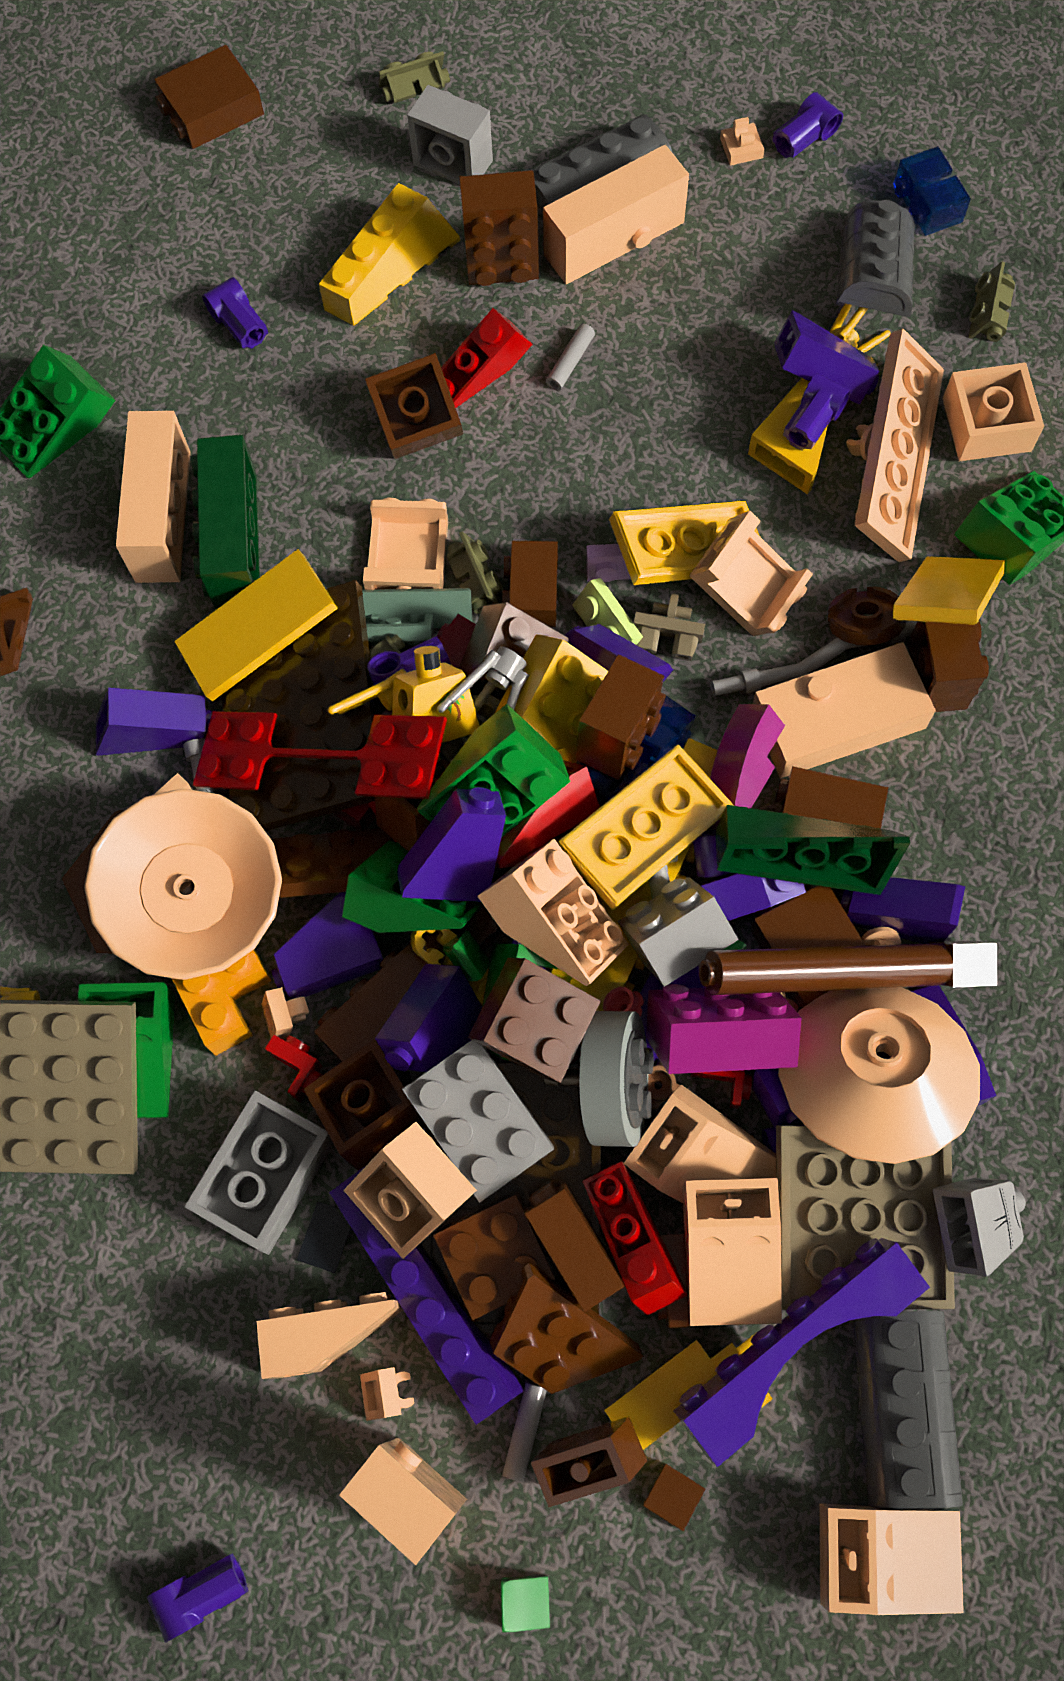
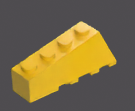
[319,183,460,326]

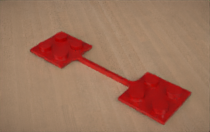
[193,711,447,799]

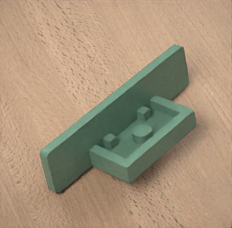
[362,588,472,646]

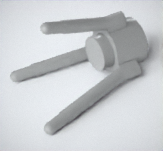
[437,646,529,714]

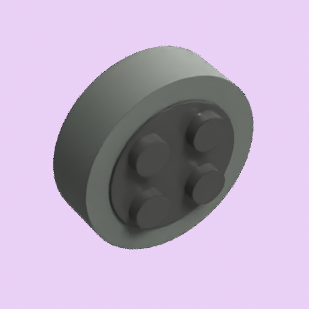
[544,1011,654,1147]

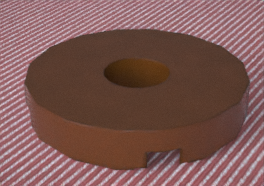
[828,586,906,645]

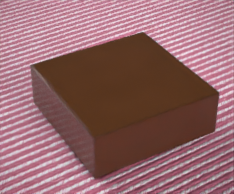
[643,1463,706,1532]

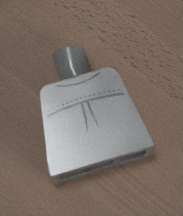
[933,1178,1026,1276]

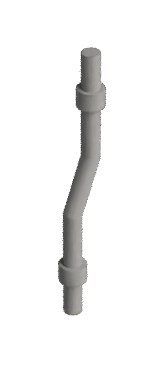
[710,621,917,696]

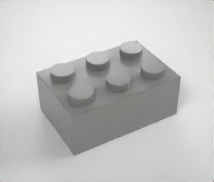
[402,1040,554,1203]
[185,1091,334,1255]

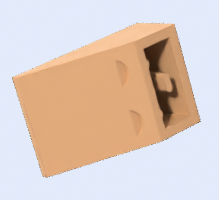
[478,839,629,986]
[624,1084,776,1203]
[682,1178,782,1326]
[256,1292,403,1379]
[819,1503,963,1615]

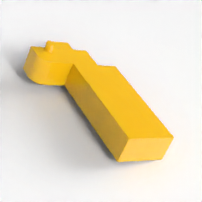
[604,1332,773,1450]

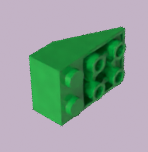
[0,344,116,479]
[954,471,1064,585]
[417,704,571,838]
[342,840,493,933]
[78,982,175,1119]

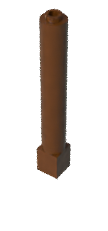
[699,941,997,995]

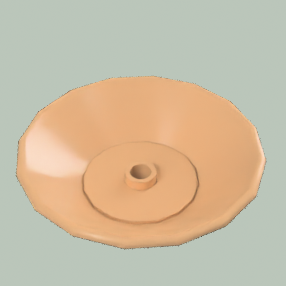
[84,788,282,980]
[778,987,980,1164]

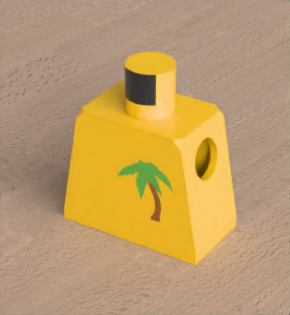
[392,646,480,743]

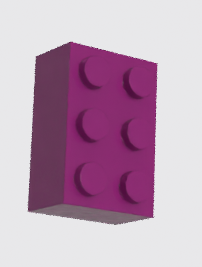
[646,984,802,1074]

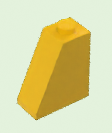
[748,378,828,494]

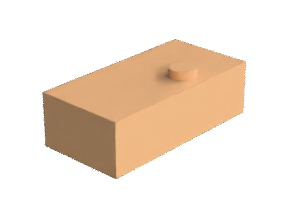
[543,144,689,284]
[116,411,190,583]
[753,642,936,779]
[339,1438,467,1565]

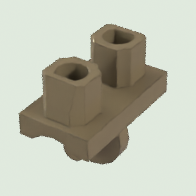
[634,594,705,661]

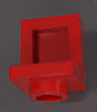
[265,1034,323,1103]
[691,1070,752,1109]

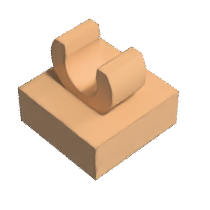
[720,117,764,166]
[261,988,309,1040]
[360,1367,414,1421]

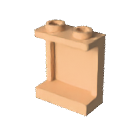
[363,498,448,590]
[690,511,812,636]

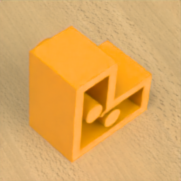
[171,949,272,1056]

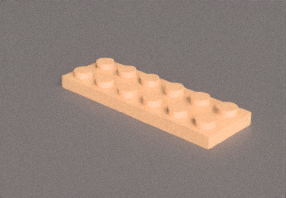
[854,328,944,562]

